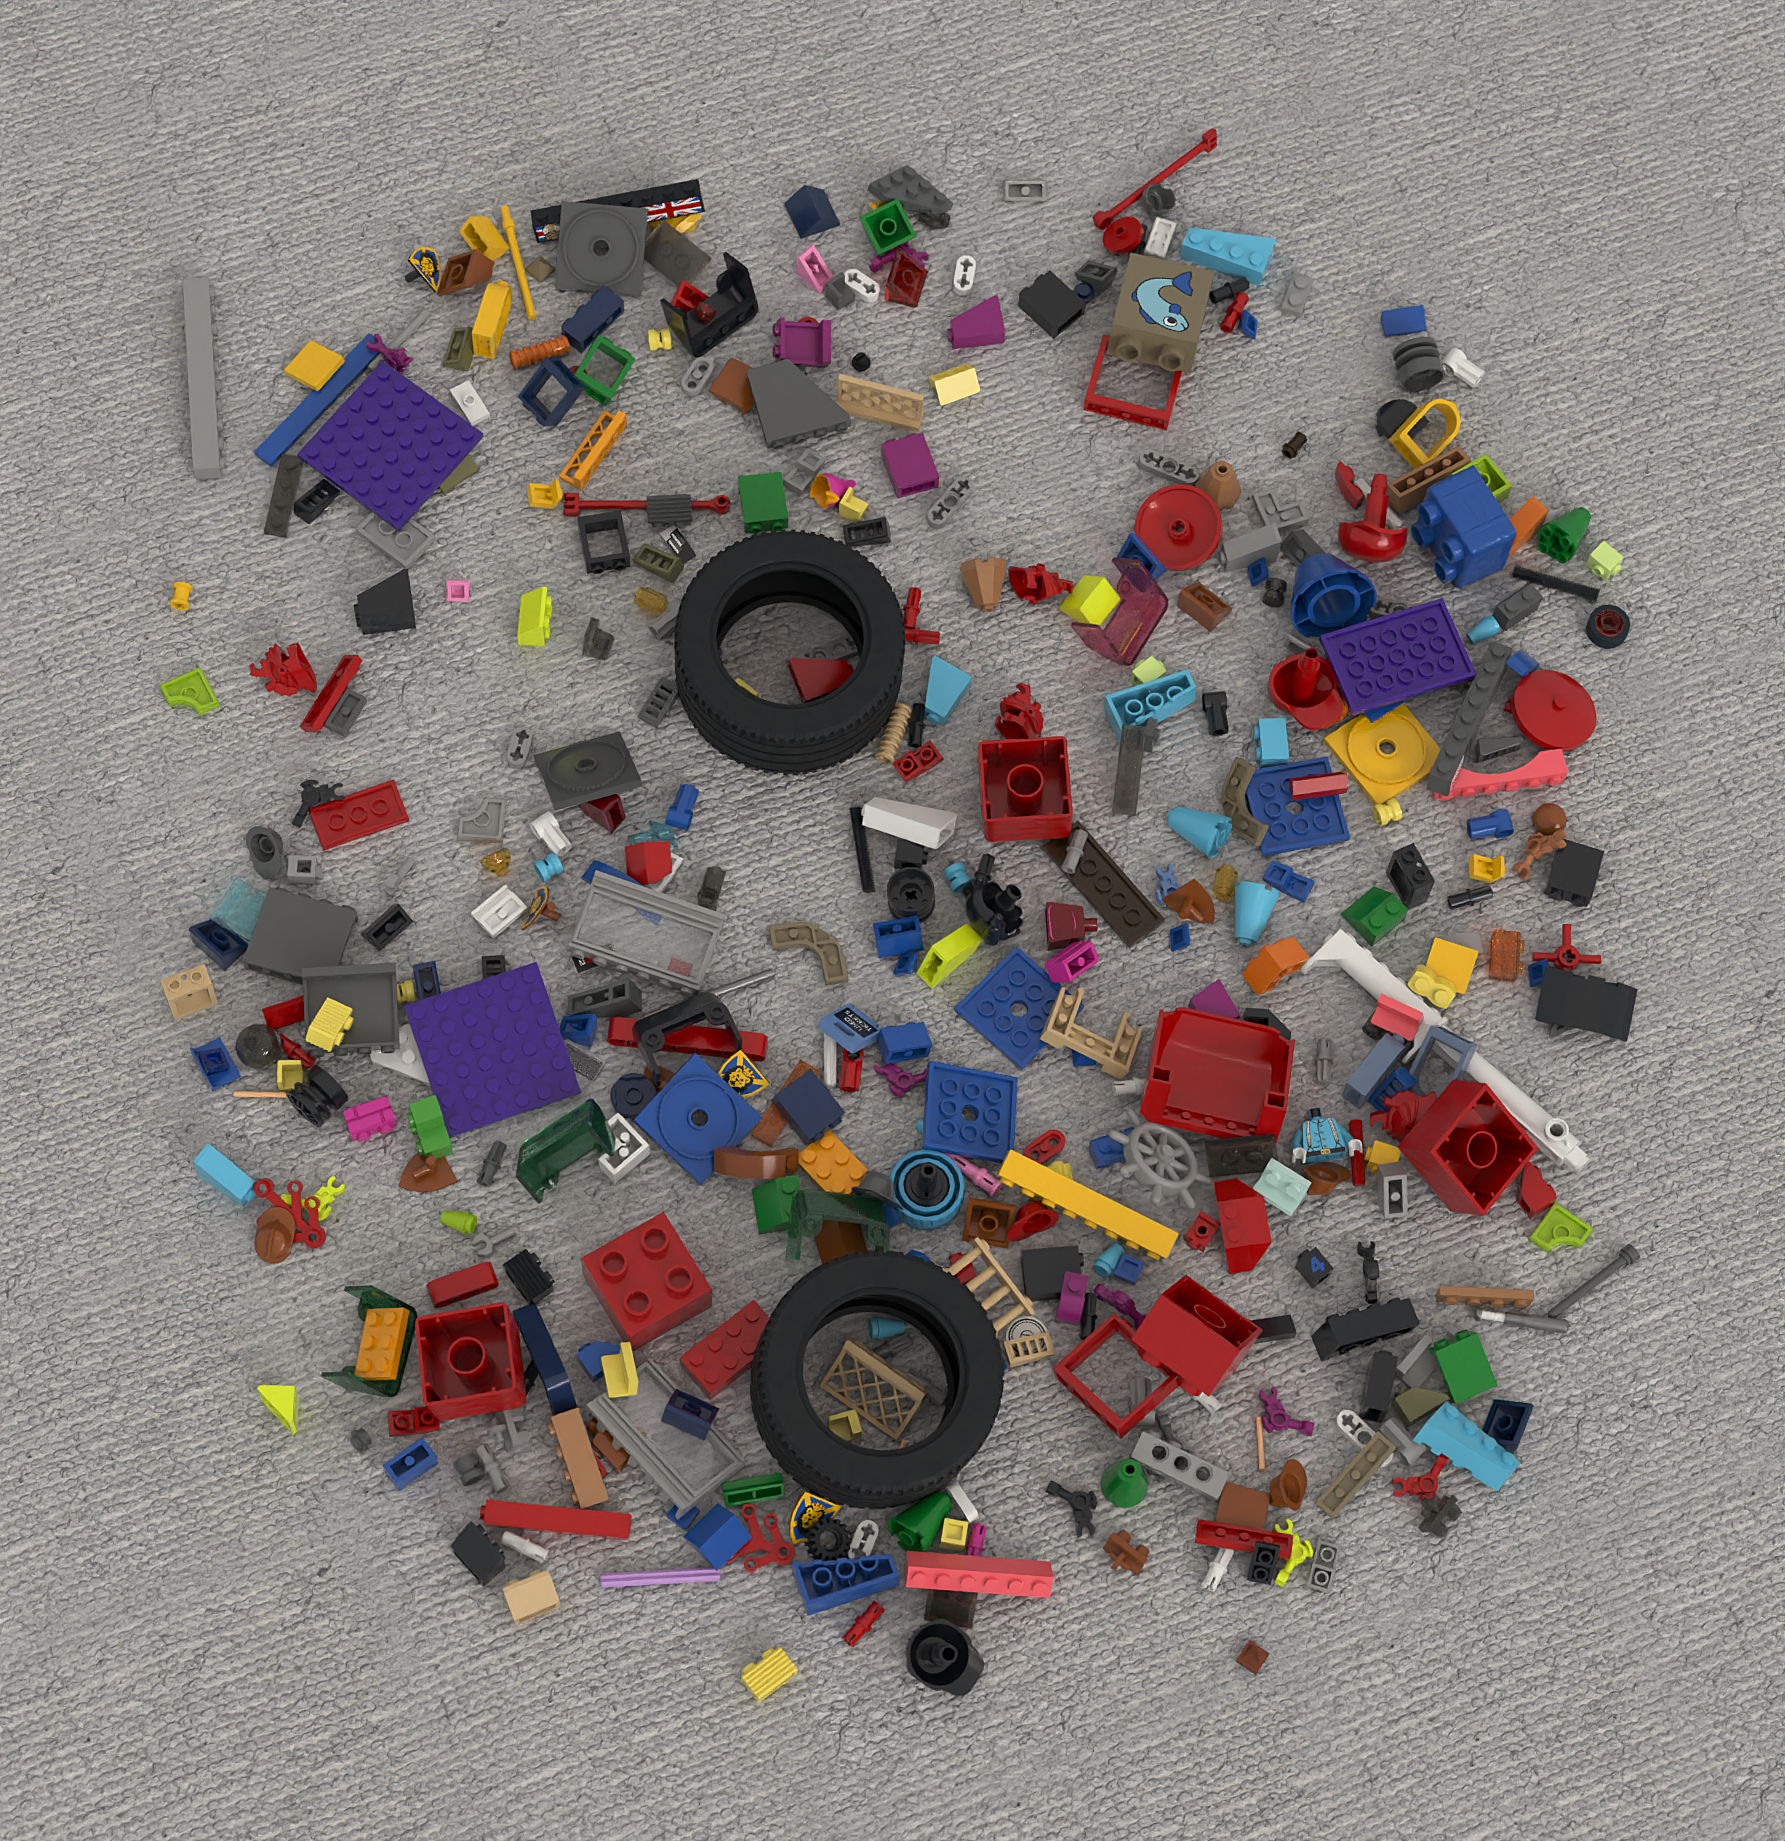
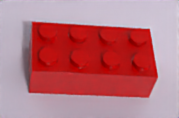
[680,1300,769,1400]

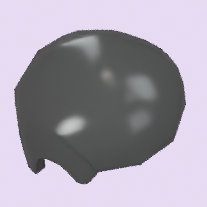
[1142,184,1176,216]

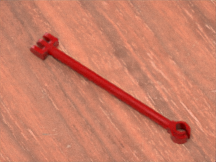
[1092,128,1217,230]
[564,493,730,517]

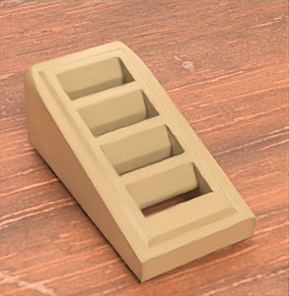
[1003,1332,1055,1368]

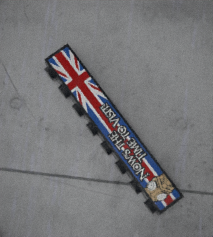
[530,179,705,243]

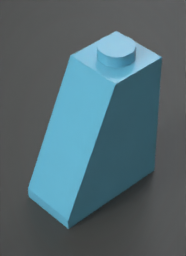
[924,655,972,727]
[193,1143,256,1207]

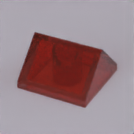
[885,248,928,308]

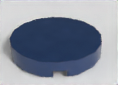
[610,1073,657,1119]

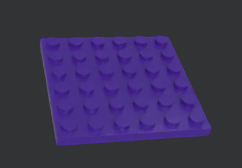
[297,361,484,531]
[404,962,581,1138]

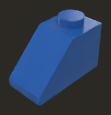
[576,1341,620,1383]

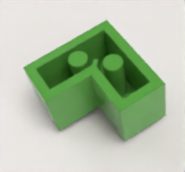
[407,1095,453,1159]

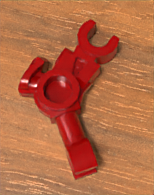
[1392,1453,1448,1502]

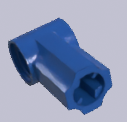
[665,784,699,831]
[1466,809,1514,839]

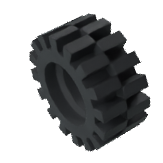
[804,1518,852,1561]

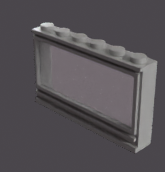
[568,870,726,996]
[582,1357,745,1519]

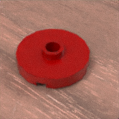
[1102,216,1144,255]

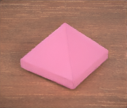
[446,580,469,602]

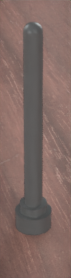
[1548,1244,1640,1318]

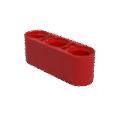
[426,1262,499,1308]

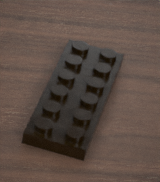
[1043,820,1165,948]

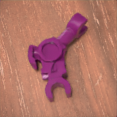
[869,241,929,273]
[366,334,413,373]
[874,1058,927,1098]
[1093,1284,1147,1330]
[1259,1386,1315,1436]

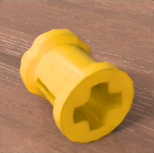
[169,582,193,610]

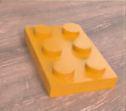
[798,1130,869,1207]
[354,1308,410,1380]

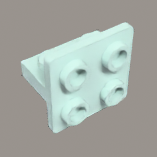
[1253,1158,1312,1216]

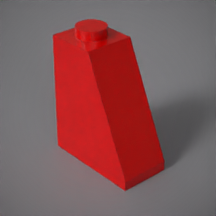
[786,658,854,703]

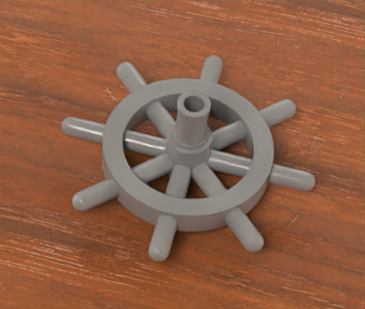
[1109,1108,1213,1209]

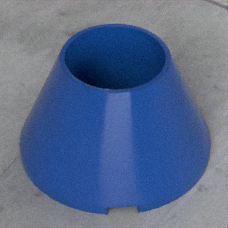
[1290,553,1376,638]

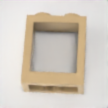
[160,964,218,1020]

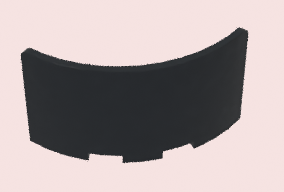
[1535,967,1638,1042]

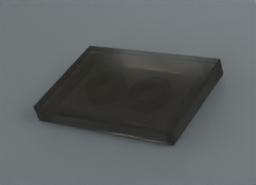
[644,220,712,286]
[1205,1134,1279,1177]

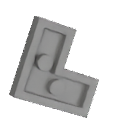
[1252,488,1309,531]

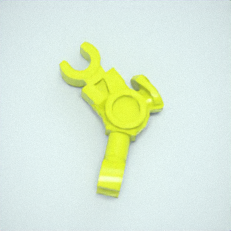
[281,1176,345,1221]
[1274,1519,1313,1588]

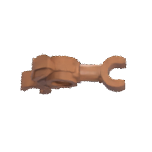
[1512,830,1567,880]

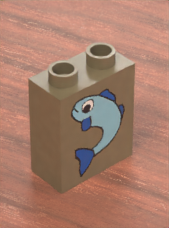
[1107,253,1214,373]

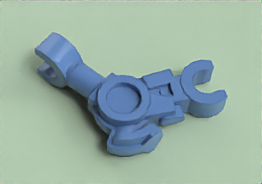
[1156,863,1179,906]

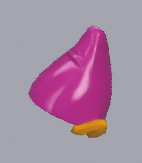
[809,473,856,509]

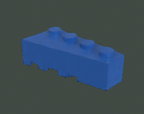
[792,1554,900,1616]

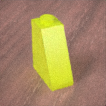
[916,923,982,989]

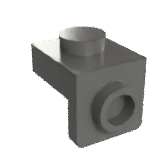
[1131,718,1161,753]

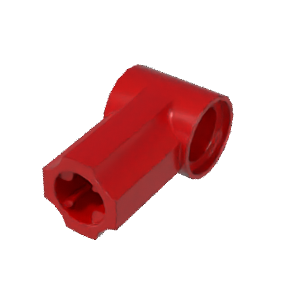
[839,1048,864,1093]

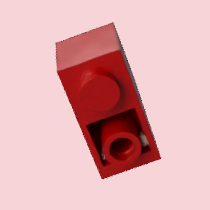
[1517,1161,1557,1219]

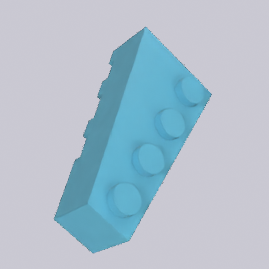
[1180,227,1277,286]
[1413,1401,1521,1491]

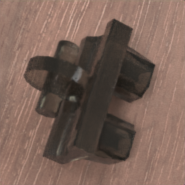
[1418,1495,1462,1538]

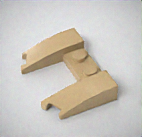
[1040,987,1143,1080]

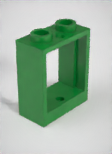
[574,335,635,406]

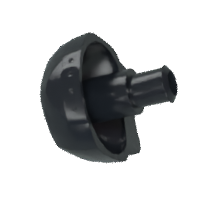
[905,1619,984,1696]

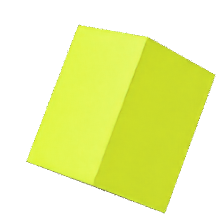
[1059,575,1120,632]
[257,1385,299,1435]

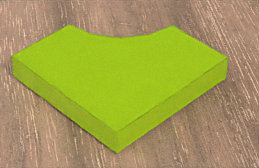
[159,667,220,716]
[1528,1202,1594,1253]

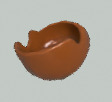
[1533,803,1567,836]

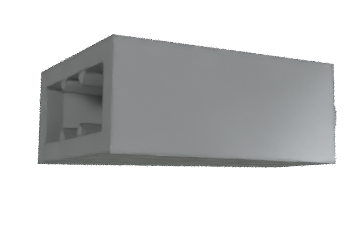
[1218,523,1282,571]

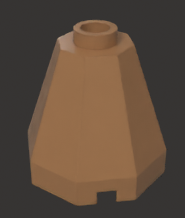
[1195,461,1242,511]
[960,557,1006,612]

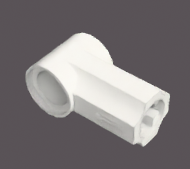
[1442,348,1485,388]
[529,811,572,857]

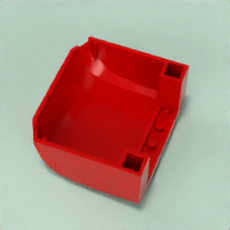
[1139,1007,1295,1147]

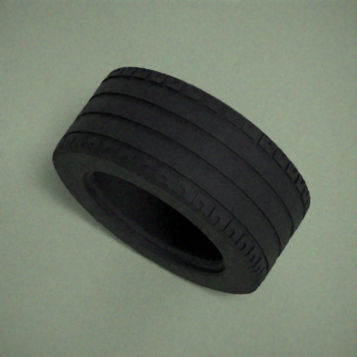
[674,529,906,775]
[750,1250,1004,1509]

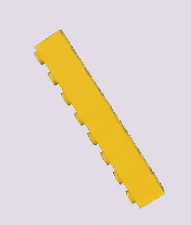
[996,1149,1179,1261]

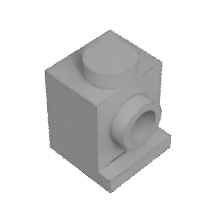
[287,855,322,885]

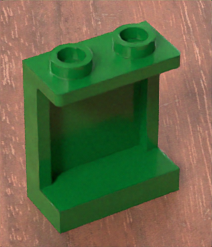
[738,472,788,534]
[1428,1329,1497,1404]

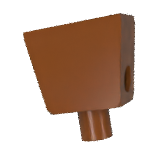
[586,1417,646,1474]

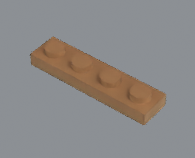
[1436,1286,1534,1309]

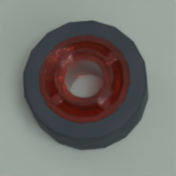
[1586,605,1630,649]

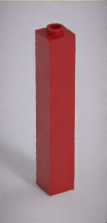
[480,1499,632,1541]

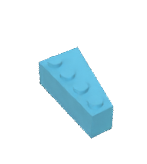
[1104,669,1196,745]

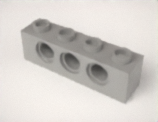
[1129,1430,1230,1501]

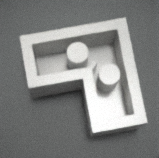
[599,1113,650,1184]

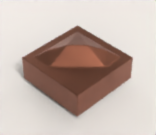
[1236,1640,1270,1675]

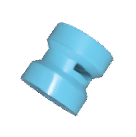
[533,852,564,882]
[943,862,971,893]

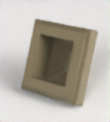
[525,255,555,283]

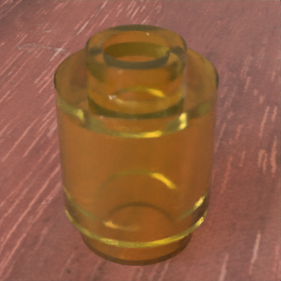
[634,587,669,616]
[1212,865,1238,900]

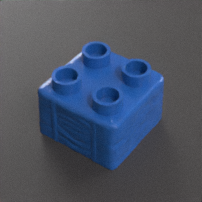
[1411,465,1517,589]

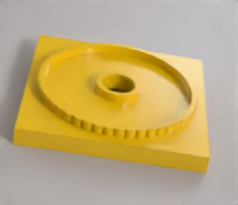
[1323,703,1441,805]

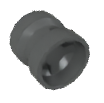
[453,1453,485,1486]

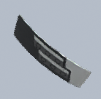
[660,525,696,564]

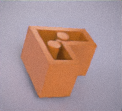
[1242,936,1310,996]

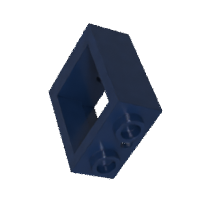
[517,358,586,426]

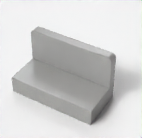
[1395,1334,1438,1389]

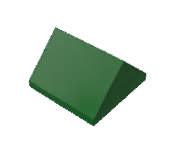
[860,198,917,255]

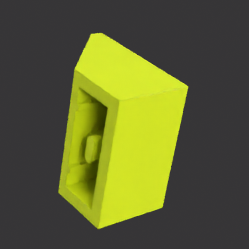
[517,587,553,647]

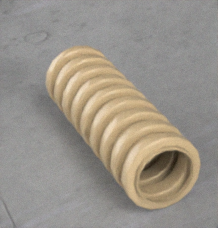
[875,703,912,764]

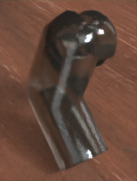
[918,212,951,230]

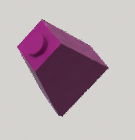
[947,295,1005,349]

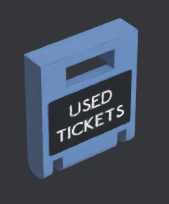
[818,1003,883,1054]

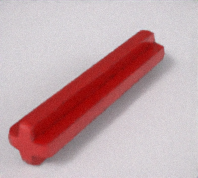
[1349,1119,1366,1186]

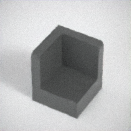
[825,272,855,311]

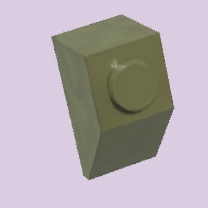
[1391,1387,1449,1428]

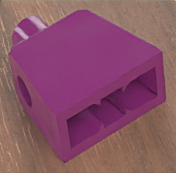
[1188,979,1240,1019]

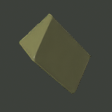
[443,327,474,371]
[438,454,479,494]

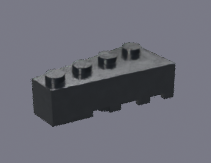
[1311,1297,1420,1362]

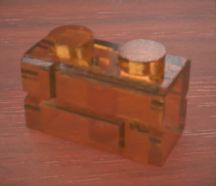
[1489,929,1525,982]

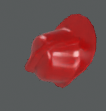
[1007,1201,1059,1242]

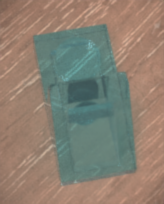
[628,820,678,849]

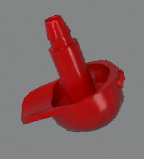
[1337,474,1408,562]
[1267,648,1343,731]

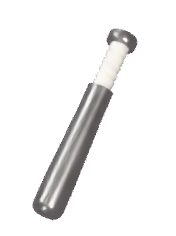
[1474,1307,1569,1334]

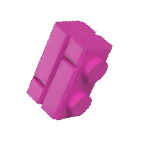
[1045,941,1099,983]
[342,1095,397,1142]

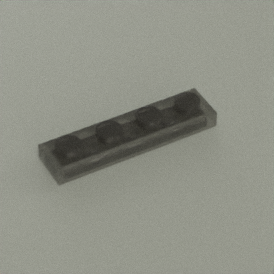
[264,454,304,538]
[1112,724,1146,816]

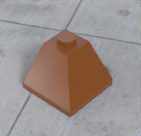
[437,249,495,296]

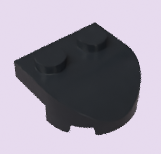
[1376,399,1429,439]

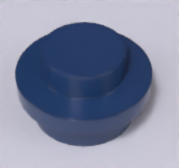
[1073,283,1095,303]

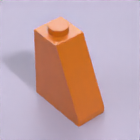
[1507,496,1549,559]

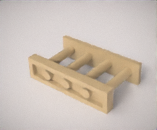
[941,1237,1035,1338]

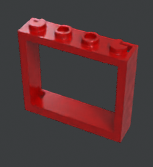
[1083,334,1183,431]
[1053,1313,1179,1439]

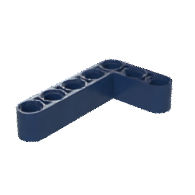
[512,1302,577,1415]

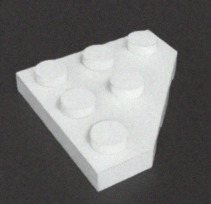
[369,1023,431,1087]

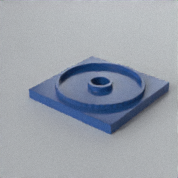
[1245,756,1350,857]
[954,947,1084,1071]
[632,1053,762,1185]
[922,1061,1018,1163]

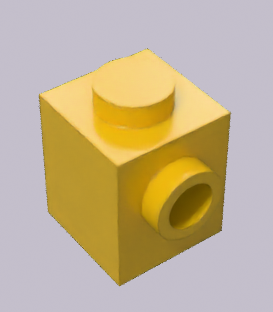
[1364,1140,1401,1175]

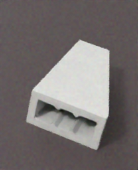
[861,797,957,849]

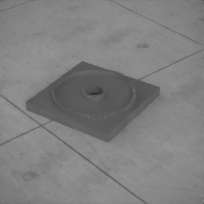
[555,201,648,295]
[534,731,642,811]

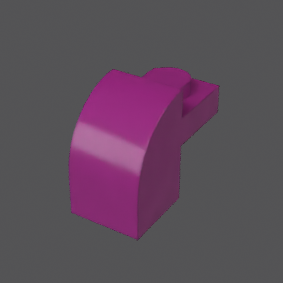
[1054,1271,1089,1326]

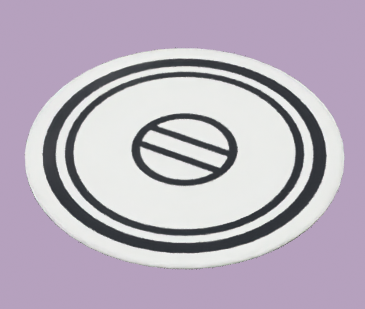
[1006,1316,1048,1356]

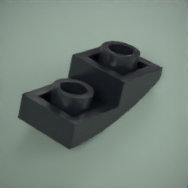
[1247,1541,1280,1585]

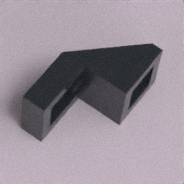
[1243,1008,1291,1041]

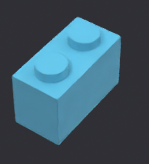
[1253,718,1289,768]

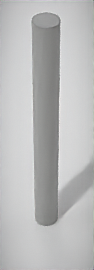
[367,308,431,372]

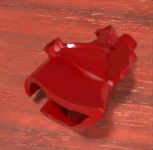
[1008,563,1074,604]
[249,642,317,697]
[995,682,1044,739]
[1370,1090,1437,1143]

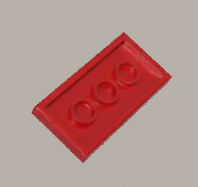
[308,779,409,851]

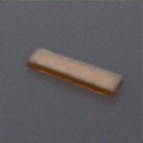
[752,1059,820,1148]

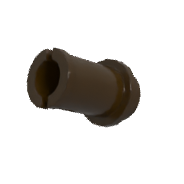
[1282,432,1307,459]

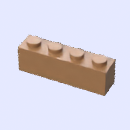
[1386,446,1471,515]
[547,1407,609,1509]

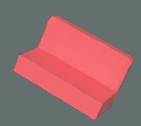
[1371,993,1424,1042]

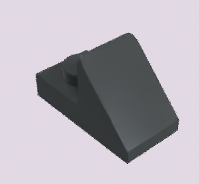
[1074,260,1118,296]

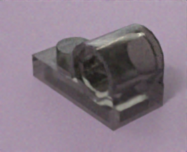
[582,617,615,660]

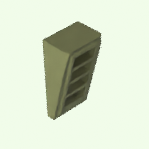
[633,543,684,583]

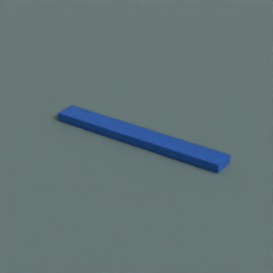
[254,333,385,467]

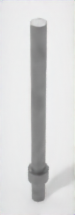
[642,968,774,1018]

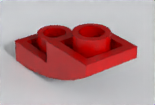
[1335,461,1364,510]
[893,741,944,782]
[387,1407,440,1437]

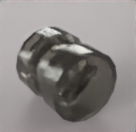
[1262,578,1288,608]

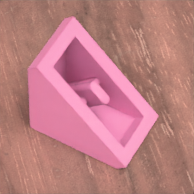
[796,245,833,293]

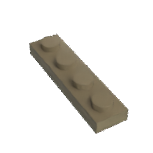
[1315,1431,1396,1519]

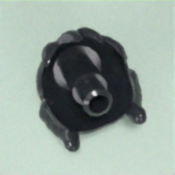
[962,874,1024,946]

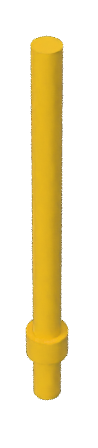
[500,205,536,320]

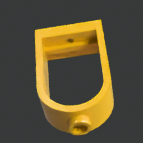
[472,281,512,359]
[1388,399,1461,469]

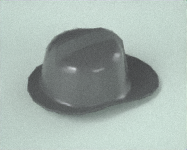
[246,826,283,879]
[851,1171,903,1210]

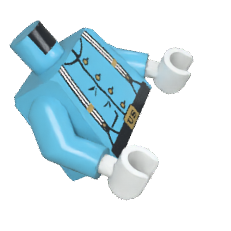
[1290,1108,1363,1165]

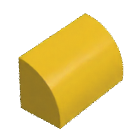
[459,216,509,261]

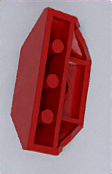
[1214,1178,1272,1274]

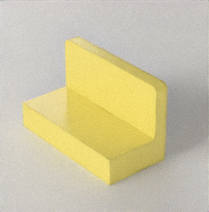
[928,363,980,405]
[601,1342,638,1398]

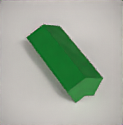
[722,1473,785,1507]

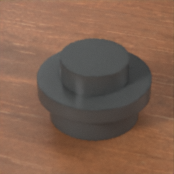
[350,1428,372,1452]

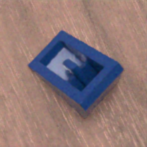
[559,1014,598,1048]

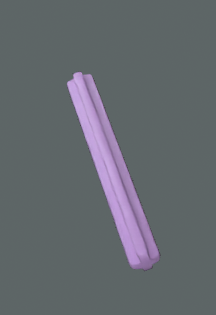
[600,1567,721,1588]

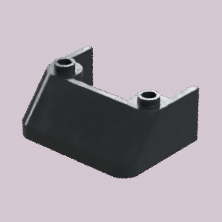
[660,252,758,358]
[633,992,742,1087]

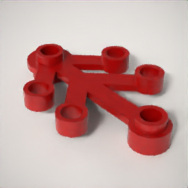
[254,1178,326,1249]
[726,1504,795,1573]

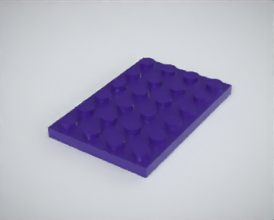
[1319,598,1476,716]

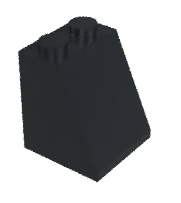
[354,569,416,635]

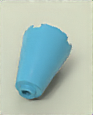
[1167,806,1232,859]
[1235,881,1280,946]

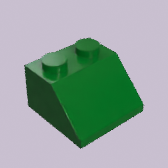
[1341,886,1409,947]
[752,1175,806,1234]

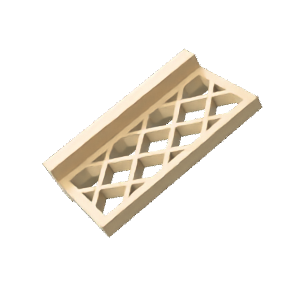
[836,374,924,432]
[819,1337,931,1440]

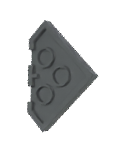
[867,165,954,216]

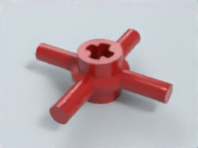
[1532,924,1601,971]

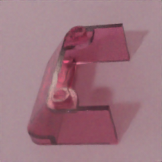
[1071,557,1168,666]

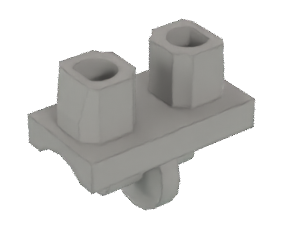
[487,1408,530,1453]

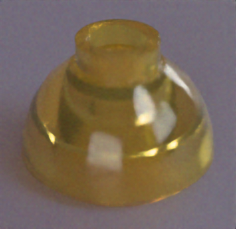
[480,848,511,877]

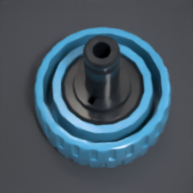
[889,1150,965,1231]

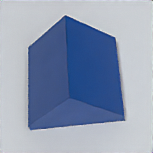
[1115,532,1168,592]
[683,1503,752,1571]

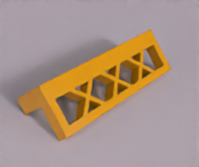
[559,410,627,491]

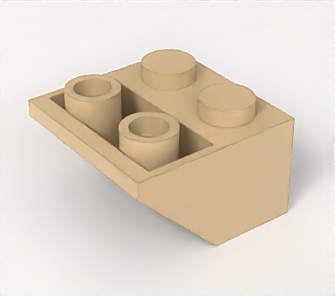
[502,1569,561,1626]

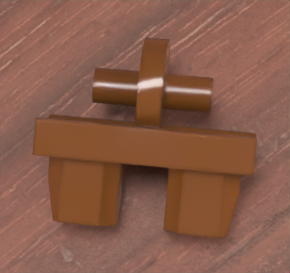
[1103,1530,1150,1575]

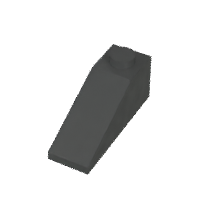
[568,979,642,1017]

